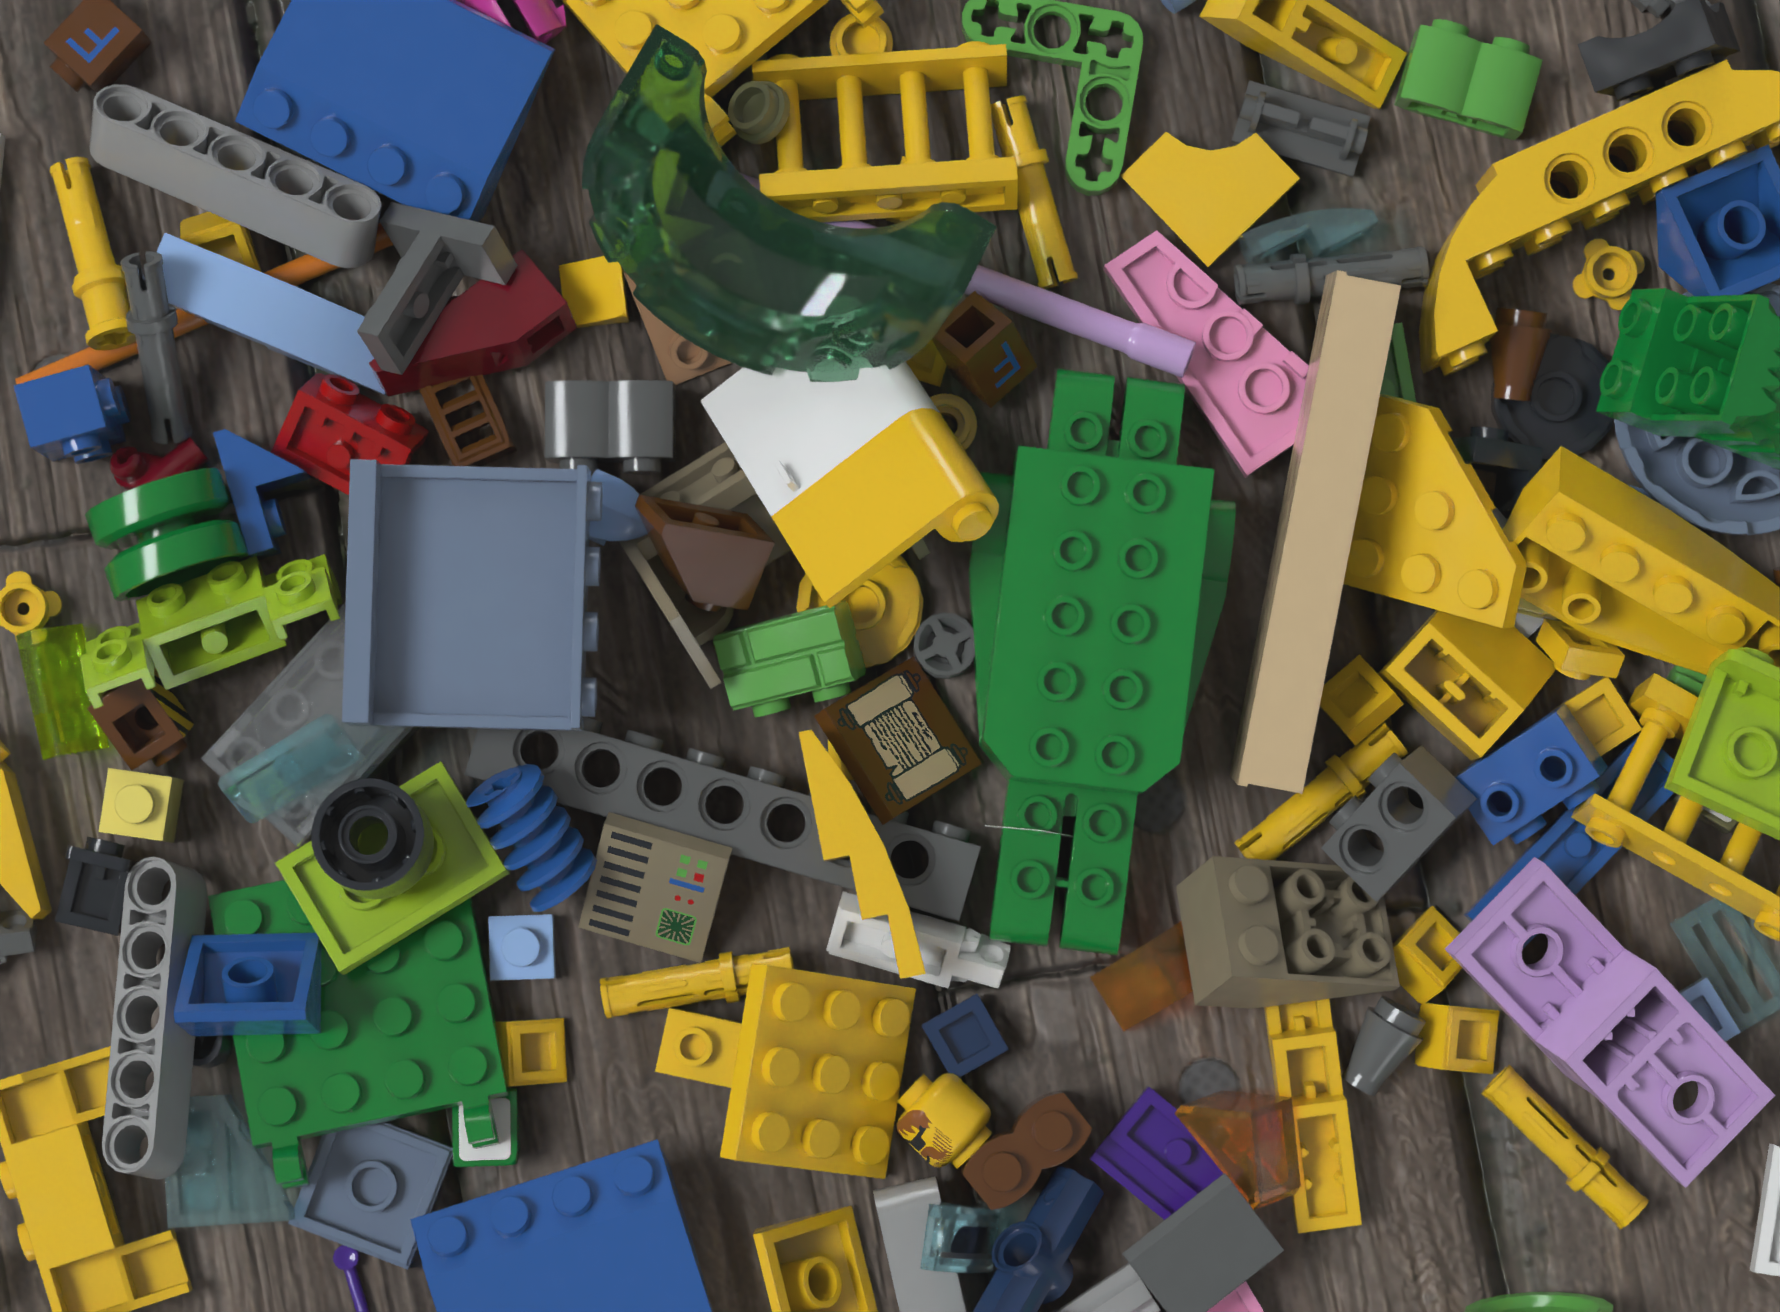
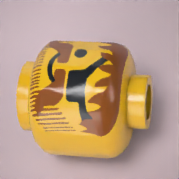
[897,1073,992,1169]

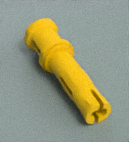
[49,157,136,351]

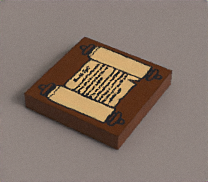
[814,656,982,825]

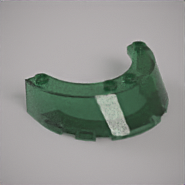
[582,24,997,382]

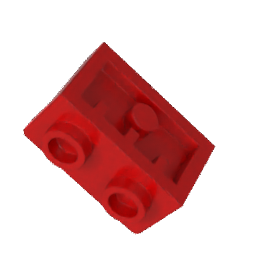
[271,373,429,495]

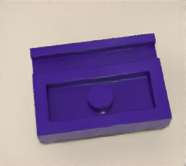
[1089,1086,1249,1220]

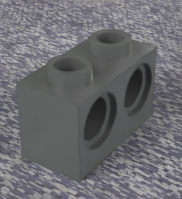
[1321,745,1477,902]

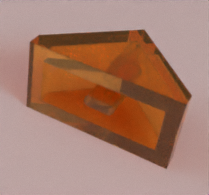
[1089,920,1193,1032]
[1175,1090,1301,1210]

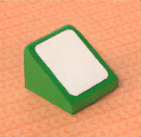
[452,1088,520,1167]

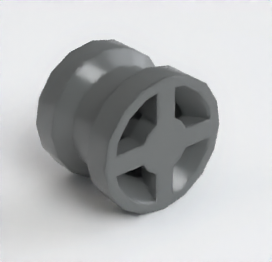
[913,612,975,679]

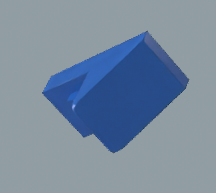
[213,429,312,560]

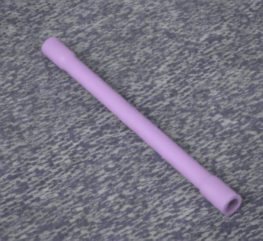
[708,166,1196,378]

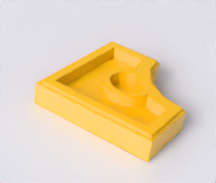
[1121,132,1300,267]

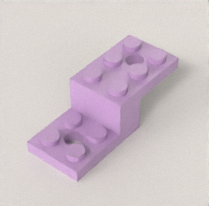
[1445,857,1775,1188]

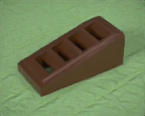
[419,375,517,467]

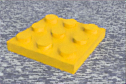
[720,962,916,1179]

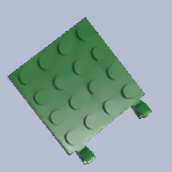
[208,880,509,1190]

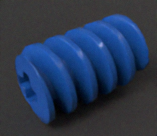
[466,764,597,912]

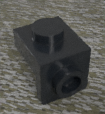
[1451,426,1543,513]
[55,836,139,936]

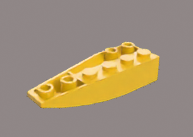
[1503,446,1780,675]

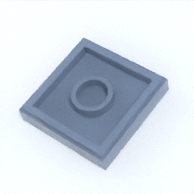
[288,1121,453,1270]

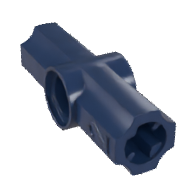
[973,1165,1104,1312]

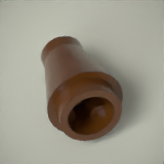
[1490,308,1552,402]

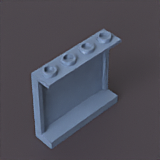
[342,459,603,731]

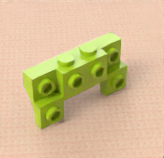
[80,554,343,709]

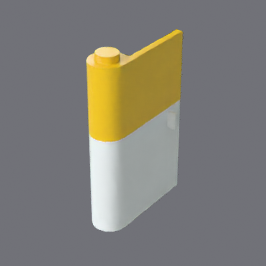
[700,294,999,608]

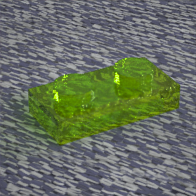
[16,623,109,760]

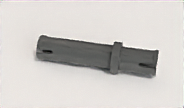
[1234,246,1429,306]
[120,251,193,444]

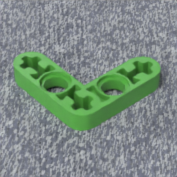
[961,0,1143,196]

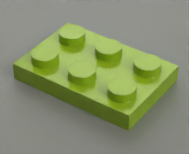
[275,761,510,975]

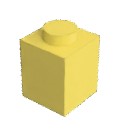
[99,768,184,843]

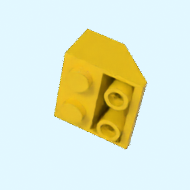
[1378,610,1556,761]

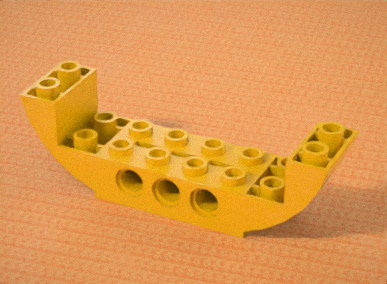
[1419,59,1780,376]

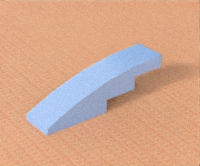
[157,233,387,396]

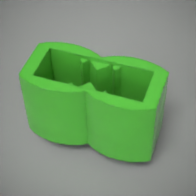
[1394,19,1543,140]

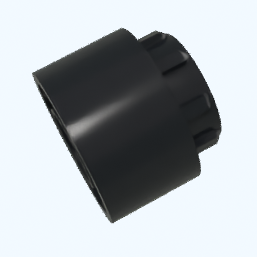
[311,778,434,899]

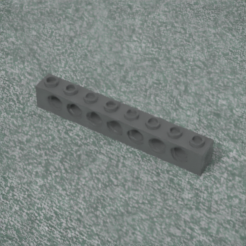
[464,717,981,921]

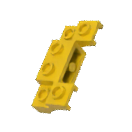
[0,1046,193,1312]

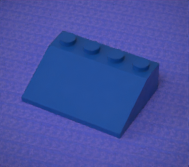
[235,0,555,222]
[410,1139,713,1312]

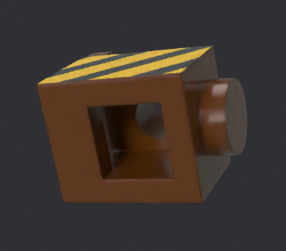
[87,668,195,771]

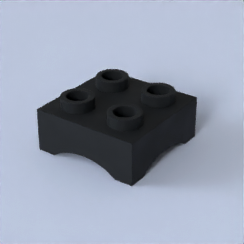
[1577,0,1741,102]

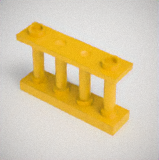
[752,41,1018,227]
[1571,673,1780,941]

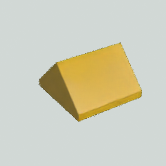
[753,1205,878,1312]

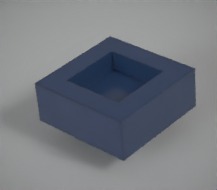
[921,993,1009,1078]

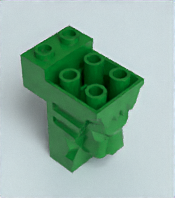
[1596,288,1780,470]

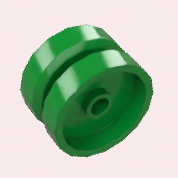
[85,468,249,601]

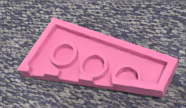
[1103,230,1309,478]

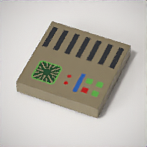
[578,812,733,963]

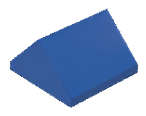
[1656,144,1780,296]
[174,933,322,1036]

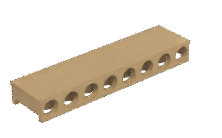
[1230,270,1401,794]

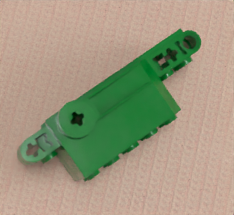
[968,368,1236,955]

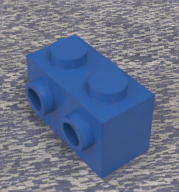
[13,364,131,464]
[1455,703,1608,845]

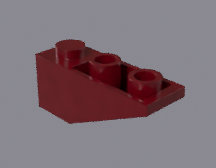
[369,249,577,396]

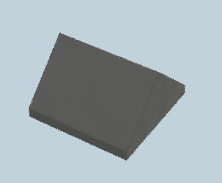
[1122,1173,1284,1312]

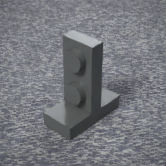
[357,202,518,375]

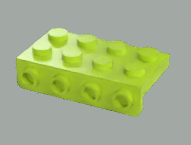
[1664,647,1780,840]

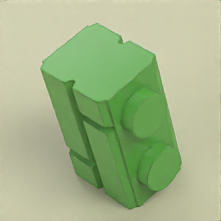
[713,600,866,717]

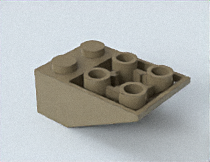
[1176,856,1400,1009]

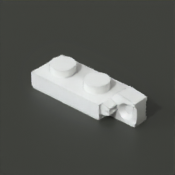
[826,891,1011,989]

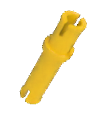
[991,95,1078,289]
[1234,722,1408,861]
[600,946,794,1019]
[1481,1064,1649,1230]

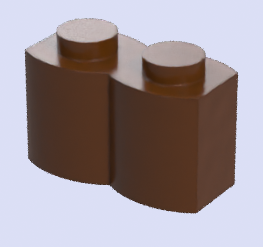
[961,1090,1092,1210]

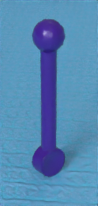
[333,1245,369,1312]

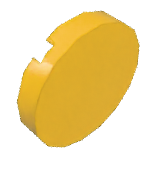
[796,555,923,668]

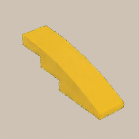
[799,730,926,979]
[1264,999,1362,1233]

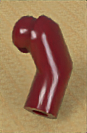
[110,437,210,490]

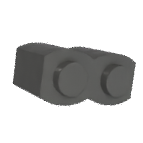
[545,380,676,475]

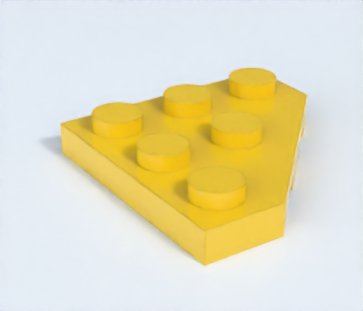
[1343,394,1527,628]

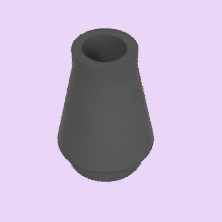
[1342,996,1426,1096]

